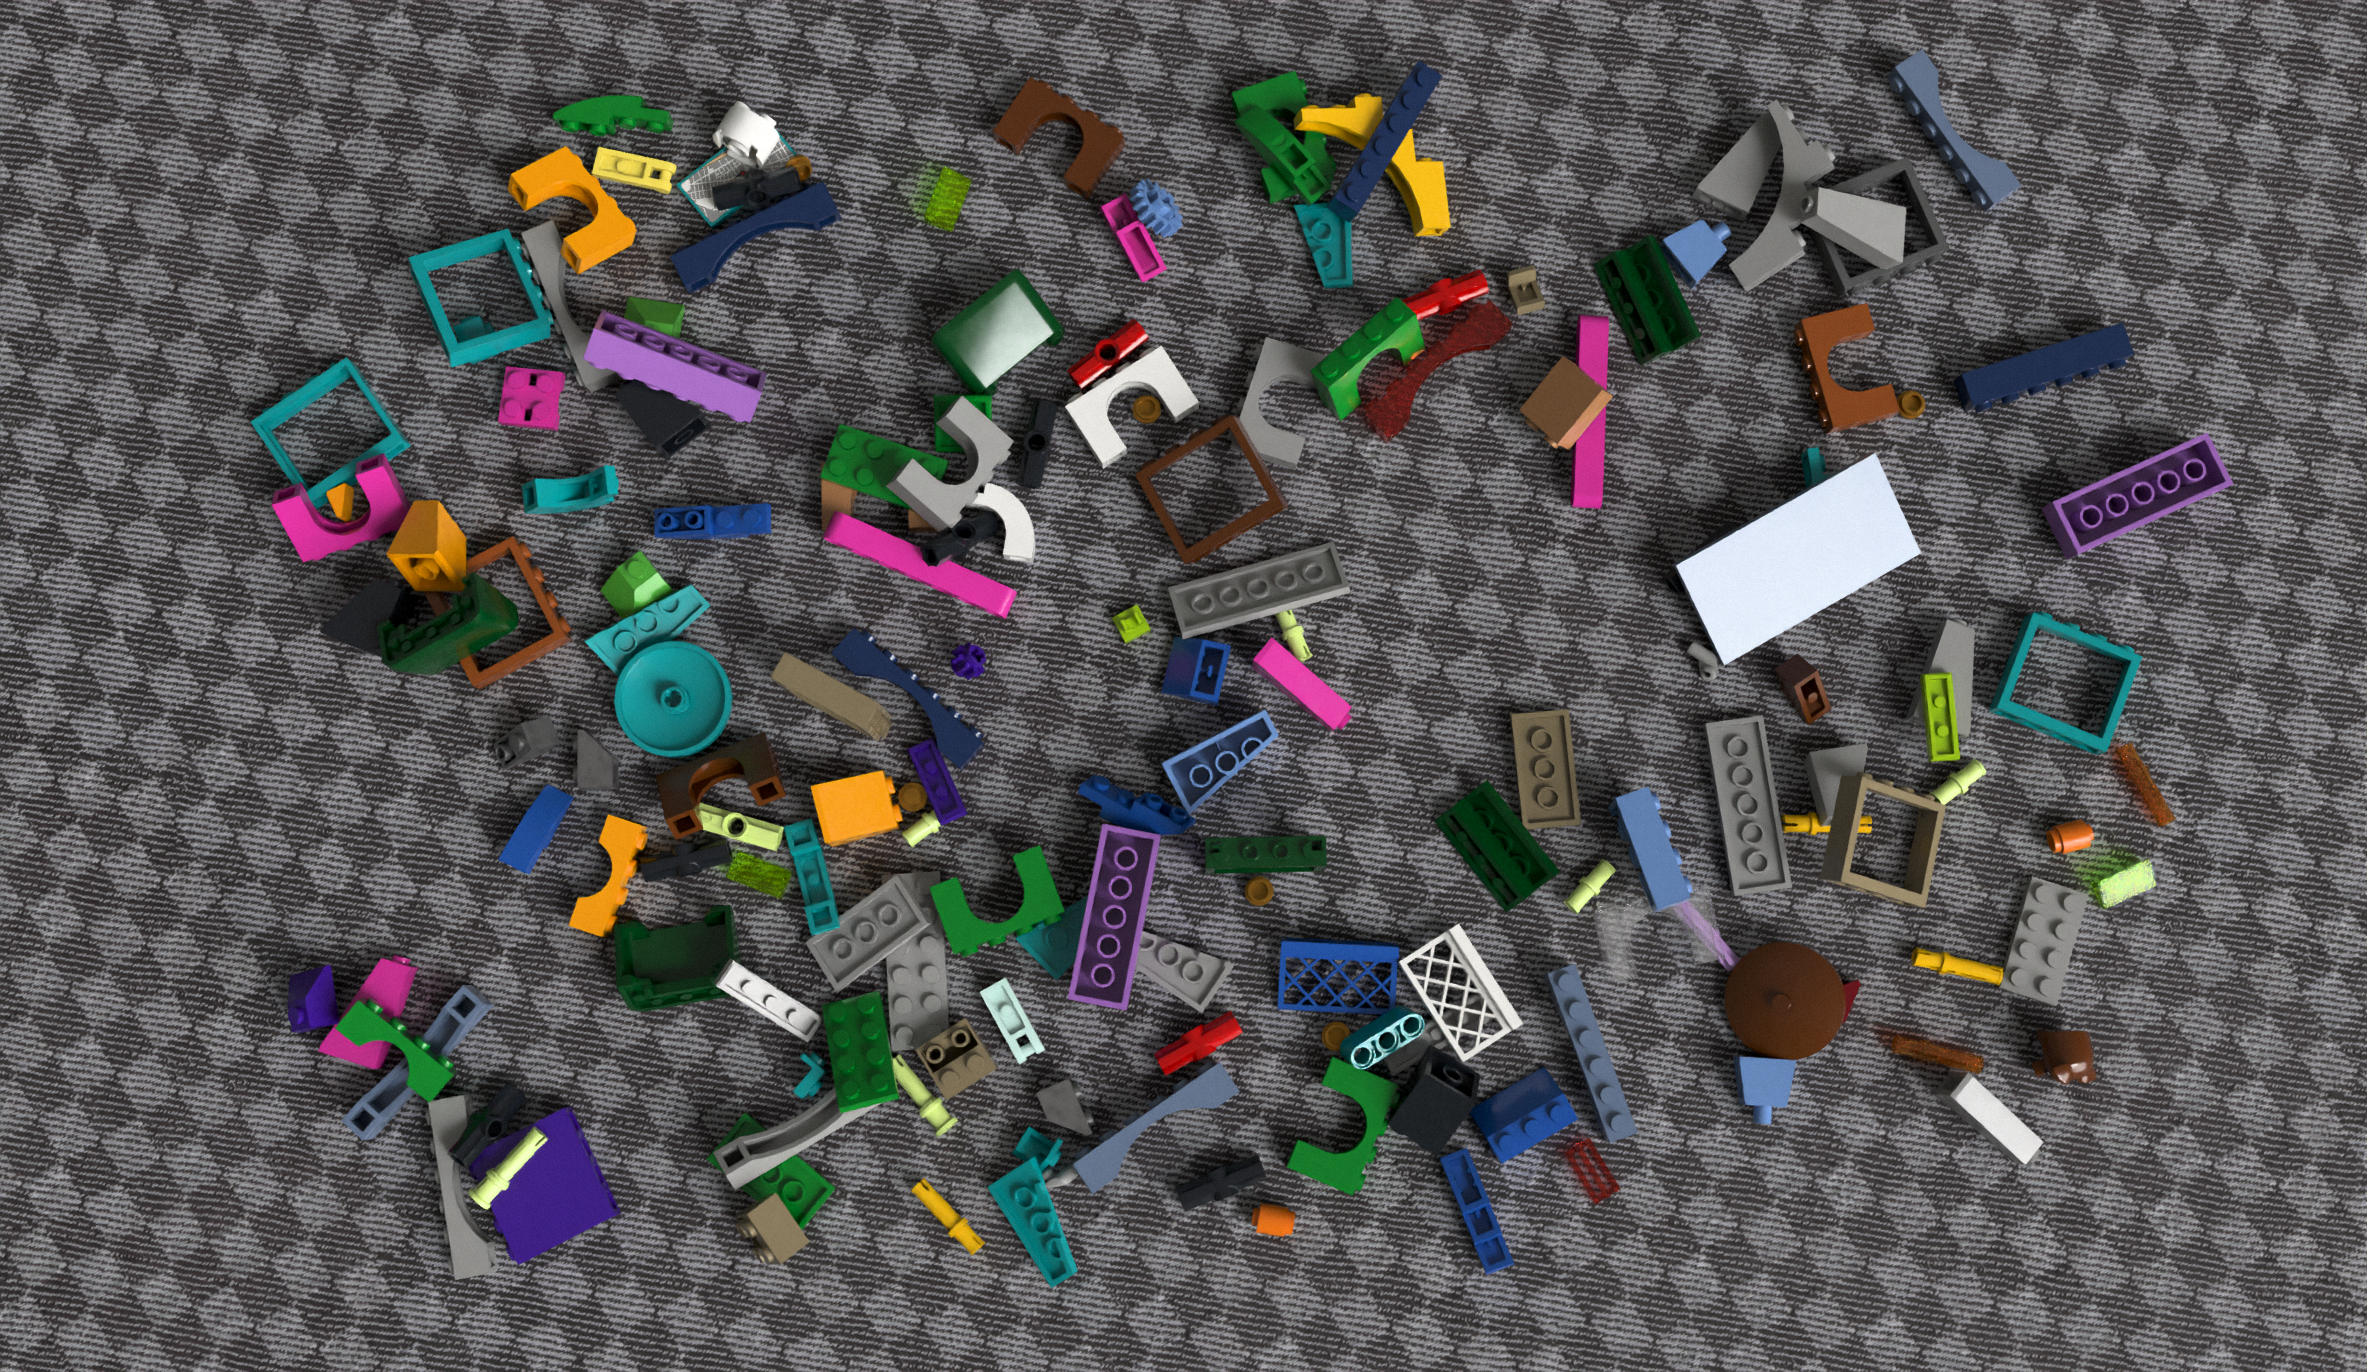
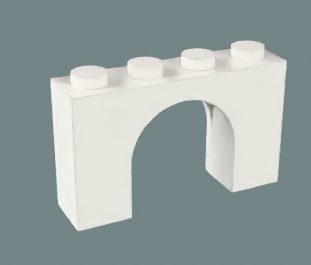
[1065,346,1199,469]

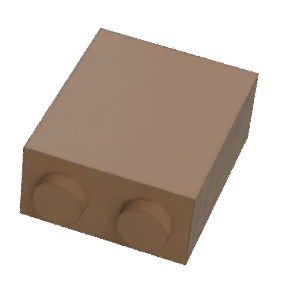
[1519,356,1613,450]

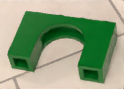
[1231,71,1337,204]
[1310,297,1426,421]
[929,845,1066,958]
[1286,1056,1400,1196]

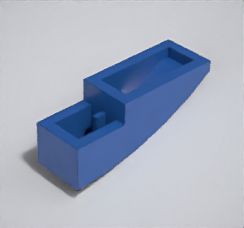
[498,784,574,874]

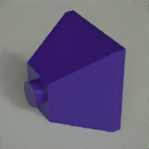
[287,965,340,1033]

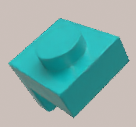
[793,1051,828,1099]
[1012,1126,1063,1172]

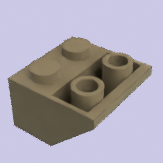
[915,1018,999,1100]
[734,1193,810,1265]

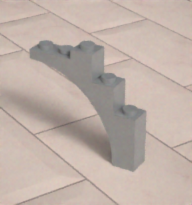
[1729,99,1835,292]

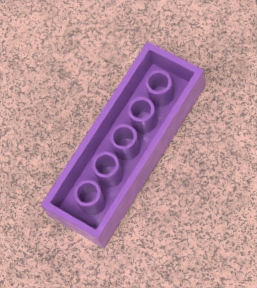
[583,310,767,423]
[2041,433,2233,560]
[1068,824,1161,1011]

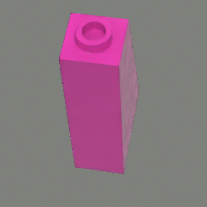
[1252,637,1352,732]
[318,954,418,1069]

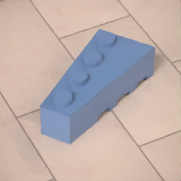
[1160,709,1279,815]
[1608,786,1692,913]

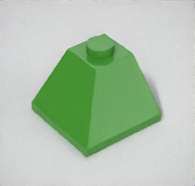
[624,297,685,339]
[600,551,675,619]

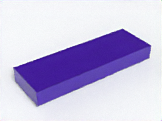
[907,737,968,826]

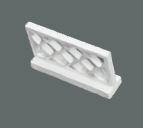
[1398,924,1523,1063]

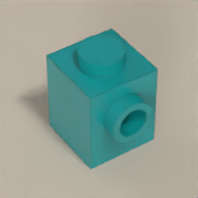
[453,316,499,364]

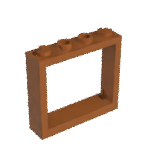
[423,536,572,689]

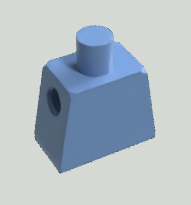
[1659,220,1731,289]
[1733,1056,1796,1124]

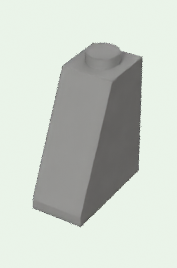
[1803,743,1868,827]

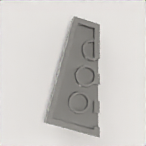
[1136,931,1235,1013]

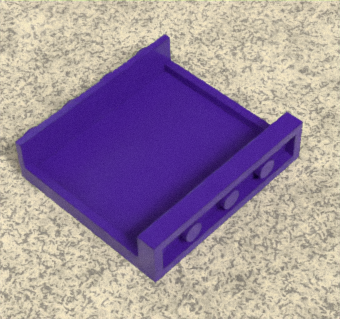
[468,1107,621,1265]

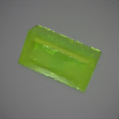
[924,167,972,232]
[725,851,793,899]
[2090,858,2157,910]

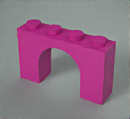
[272,453,411,562]

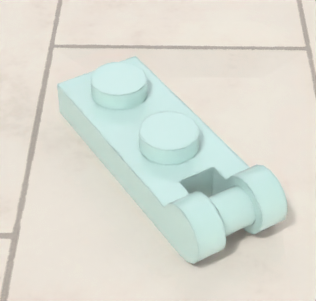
[980,978,1045,1064]

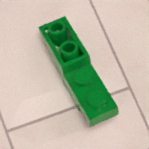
[553,95,674,137]
[1234,105,1332,207]

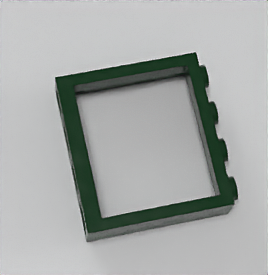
[1205,836,1327,874]

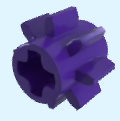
[950,642,986,680]

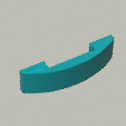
[784,818,840,936]

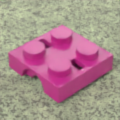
[498,366,566,431]

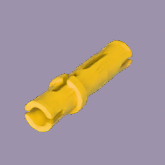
[1781,812,1872,835]
[1911,947,2004,985]
[911,1178,986,1256]

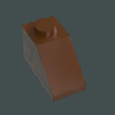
[1774,653,1831,725]

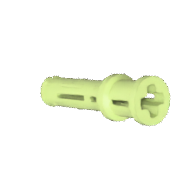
[893,1054,958,1137]
[468,1126,548,1210]

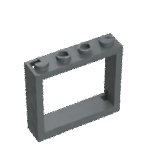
[1807,156,1949,297]

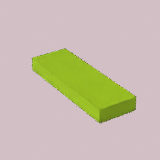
[1920,672,1960,762]

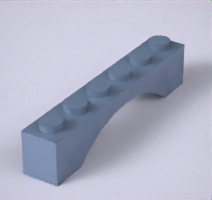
[1888,49,2021,212]
[1543,964,1638,1143]
[341,985,494,1140]
[1072,1061,1240,1194]

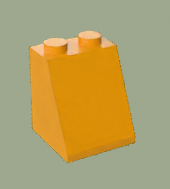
[386,500,467,591]
[810,770,903,847]

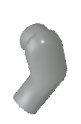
[1686,640,1719,682]
[1041,1159,1079,1189]

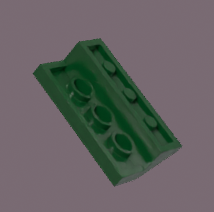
[1593,235,1702,365]
[1435,780,1560,913]

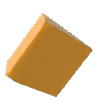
[326,483,354,522]

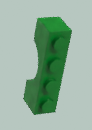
[335,997,457,1103]

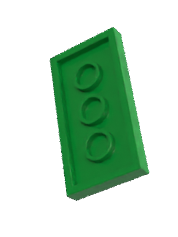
[820,424,949,511]
[822,990,899,1113]
[707,1112,837,1230]

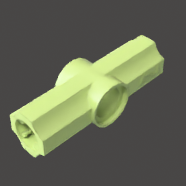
[699,803,784,851]

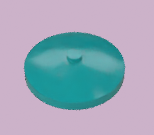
[614,641,733,758]

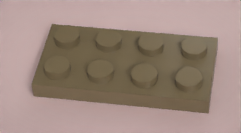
[1510,709,1581,830]

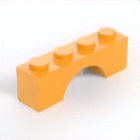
[568,814,648,938]

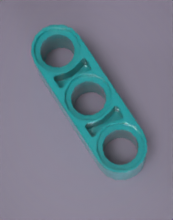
[1340,1005,1425,1069]

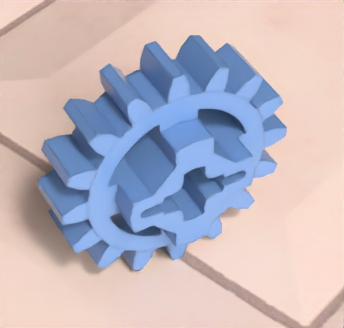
[1129,179,1183,237]

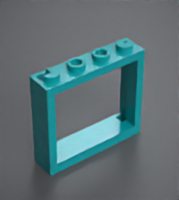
[408,229,554,368]
[251,357,411,510]
[1989,611,2143,755]

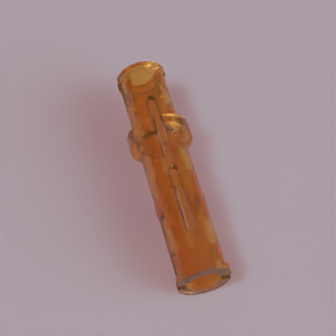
[2114,742,2176,827]
[1891,1034,1984,1074]

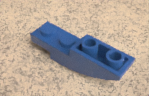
[654,503,771,539]
[1078,774,1196,835]

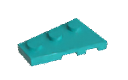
[1294,203,1353,289]

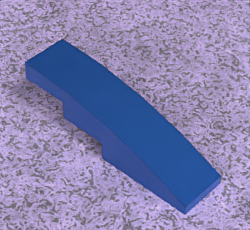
[1440,1148,1514,1276]

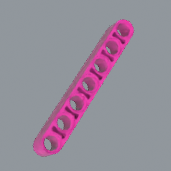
[1570,315,1609,509]
[822,511,1017,619]

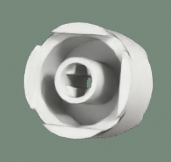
[713,101,780,168]

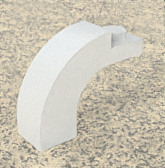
[964,483,1036,563]

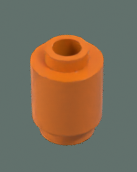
[2046,819,2094,854]
[1251,1203,1295,1237]

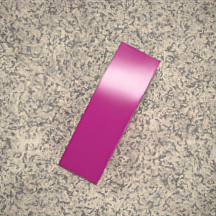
[1098,193,1167,283]

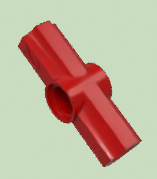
[1401,269,1489,321]
[1067,319,1149,391]
[1154,1011,1243,1076]

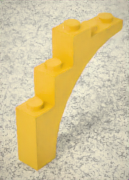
[1293,93,1451,236]

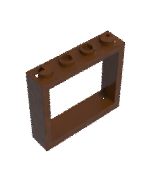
[1135,414,1289,565]

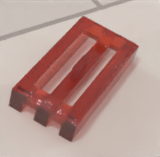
[1563,1138,1621,1205]

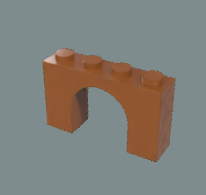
[1793,303,1900,434]

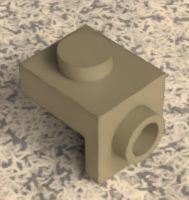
[1507,265,1545,315]

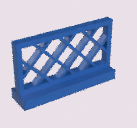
[1277,937,1399,1015]

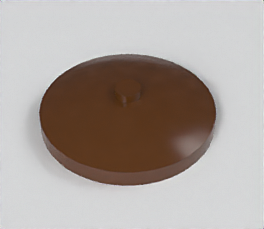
[1725,941,1846,1060]

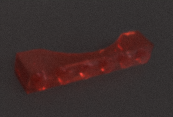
[1363,300,1513,444]

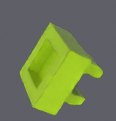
[1112,605,1151,644]

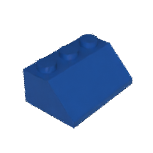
[1470,1066,1578,1164]

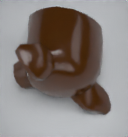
[2031,1029,2097,1085]

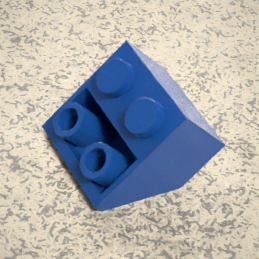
[1161,637,1231,706]

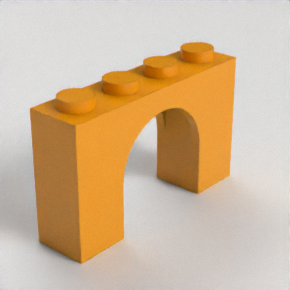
[507,146,636,274]

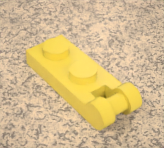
[592,147,677,194]

